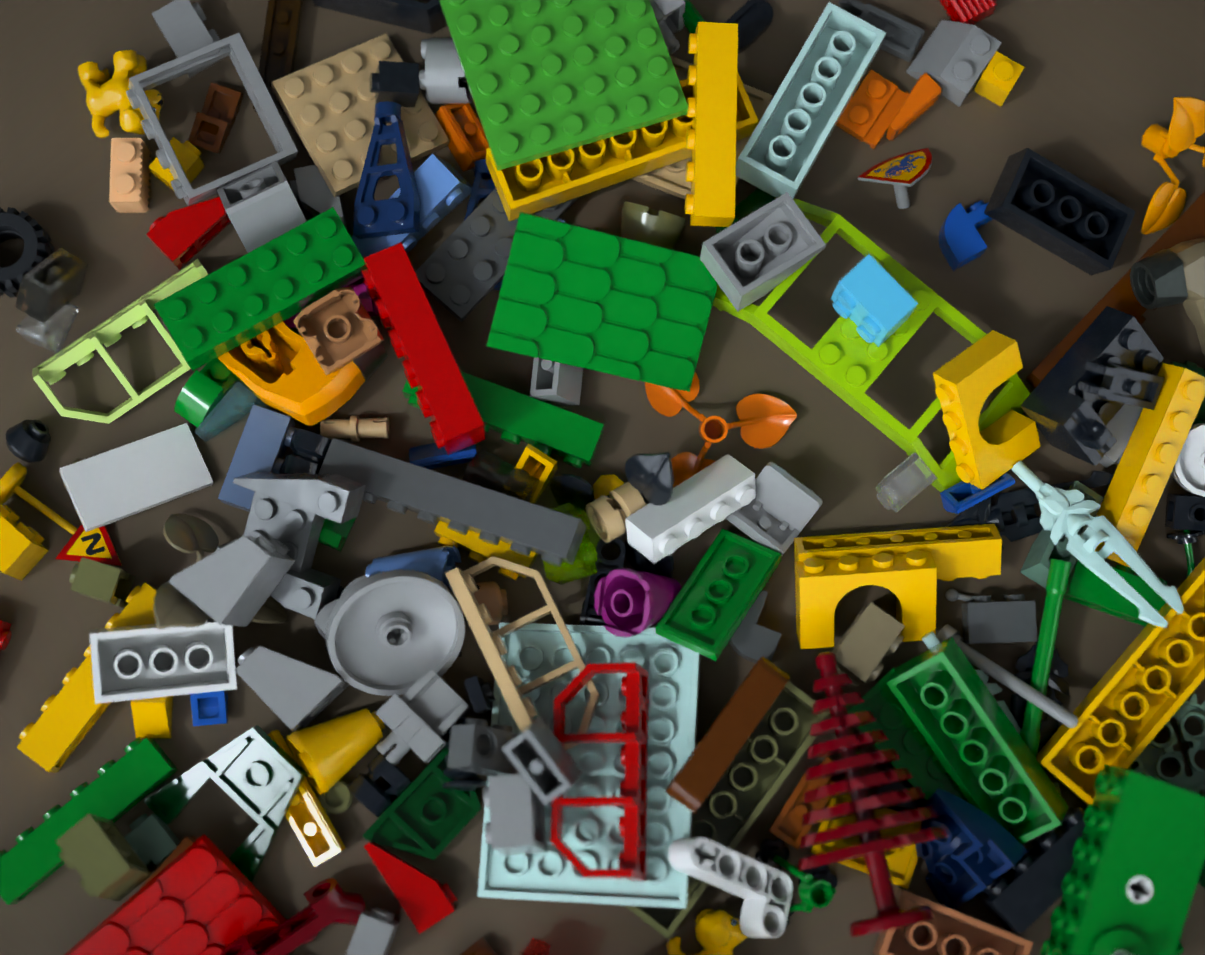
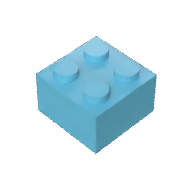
[831,254,918,347]

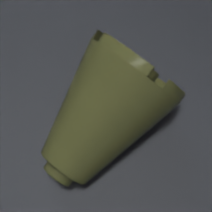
[620,201,686,249]

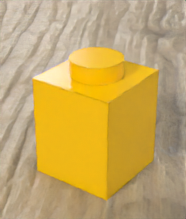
[973,51,1025,107]
[149,137,205,191]

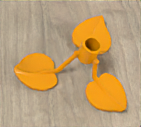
[1140,96,1205,235]

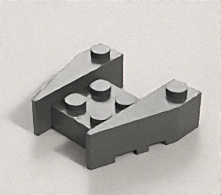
[216,472,366,619]

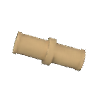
[320,415,390,442]

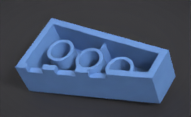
[351,153,472,259]

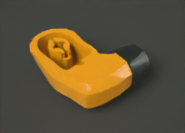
[218,322,388,426]

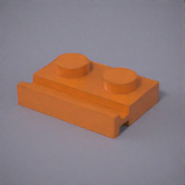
[836,69,909,150]

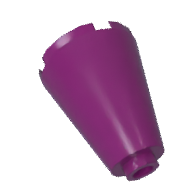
[594,568,682,637]

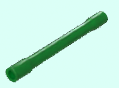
[1019,558,1072,758]

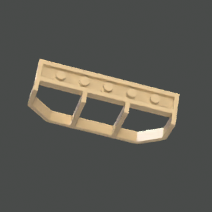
[445,556,600,751]

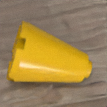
[286,708,385,795]

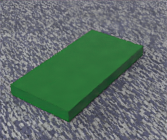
[655,528,782,661]

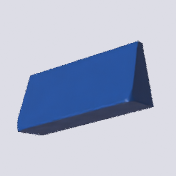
[409,443,478,470]
[940,472,1015,514]

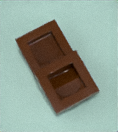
[188,82,244,154]

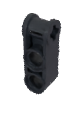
[579,537,626,626]

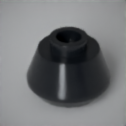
[6,420,51,463]

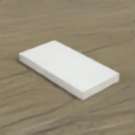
[59,423,213,532]

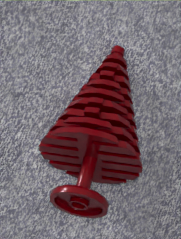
[798,652,951,937]

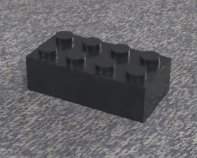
[984,148,1135,275]
[979,807,1087,934]

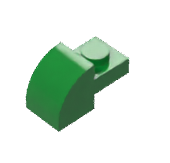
[174,357,240,430]

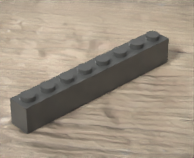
[319,438,587,566]

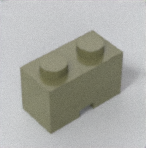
[69,557,135,608]

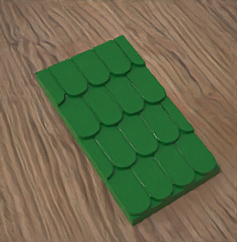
[487,212,718,392]

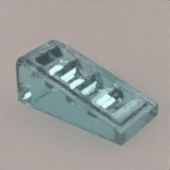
[195,382,262,442]

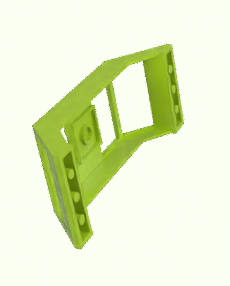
[713,198,1030,492]

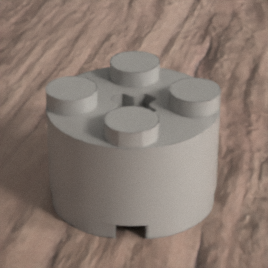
[419,37,472,104]

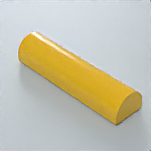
[268,730,346,867]

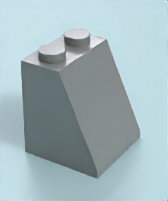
[217,161,306,253]
[169,535,295,627]
[234,646,349,731]

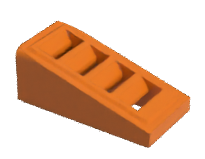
[885,72,942,141]

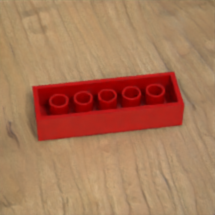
[361,242,485,455]

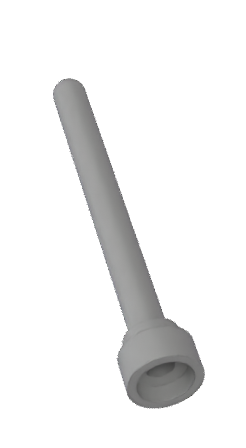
[936,624,1078,728]

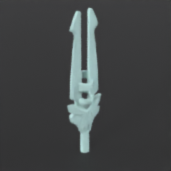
[1011,461,1184,628]

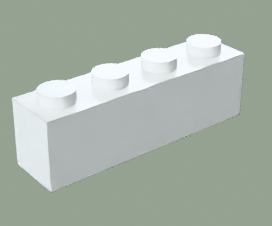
[625,454,756,564]

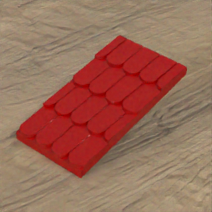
[64,834,287,955]

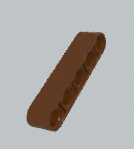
[665,656,791,813]

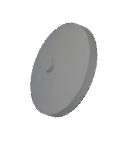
[326,570,465,696]

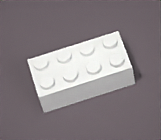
[89,618,237,704]

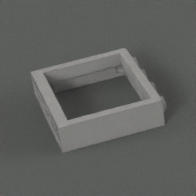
[126,33,298,206]

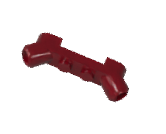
[220,878,365,955]

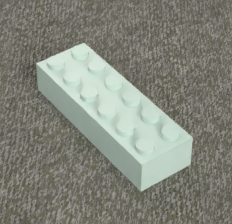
[736,2,886,199]

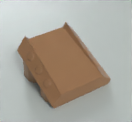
[293,286,384,375]

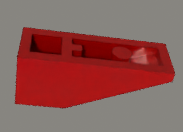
[146,197,231,270]
[364,842,458,934]

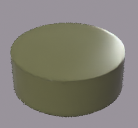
[318,780,354,814]

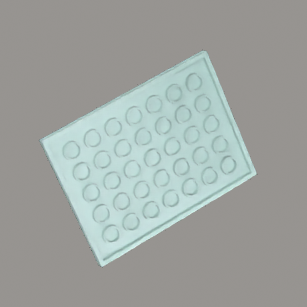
[477,622,701,909]

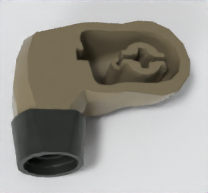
[1130,237,1205,356]

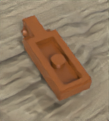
[768,757,835,850]

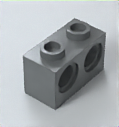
[447,719,520,776]

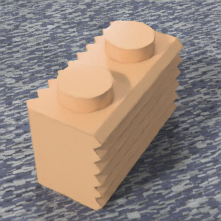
[109,138,151,213]

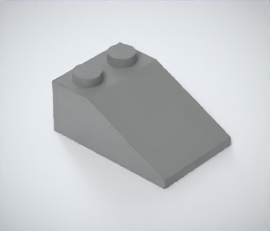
[700,192,826,312]

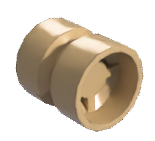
[586,482,646,543]

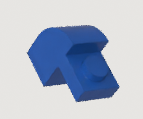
[939,200,994,271]

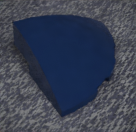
[916,789,1027,910]

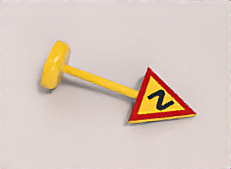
[0,462,122,566]

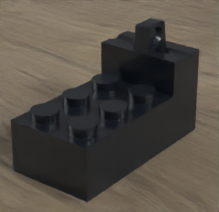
[1020,306,1164,466]

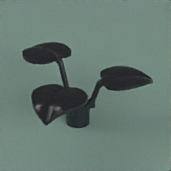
[549,452,674,577]

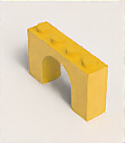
[933,330,1041,490]
[795,550,937,649]

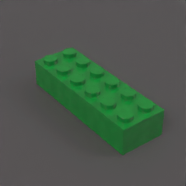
[154,207,366,371]
[887,637,1069,844]

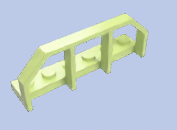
[32,259,209,424]

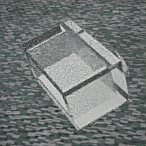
[875,452,937,513]

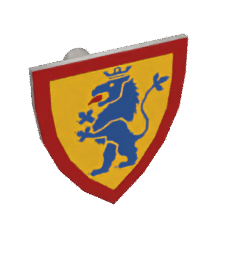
[858,148,933,209]

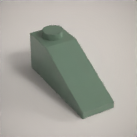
[1020,480,1103,589]

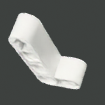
[668,837,793,938]

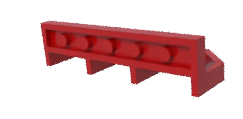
[550,662,649,881]

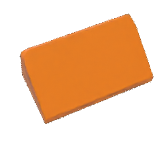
[435,103,489,171]

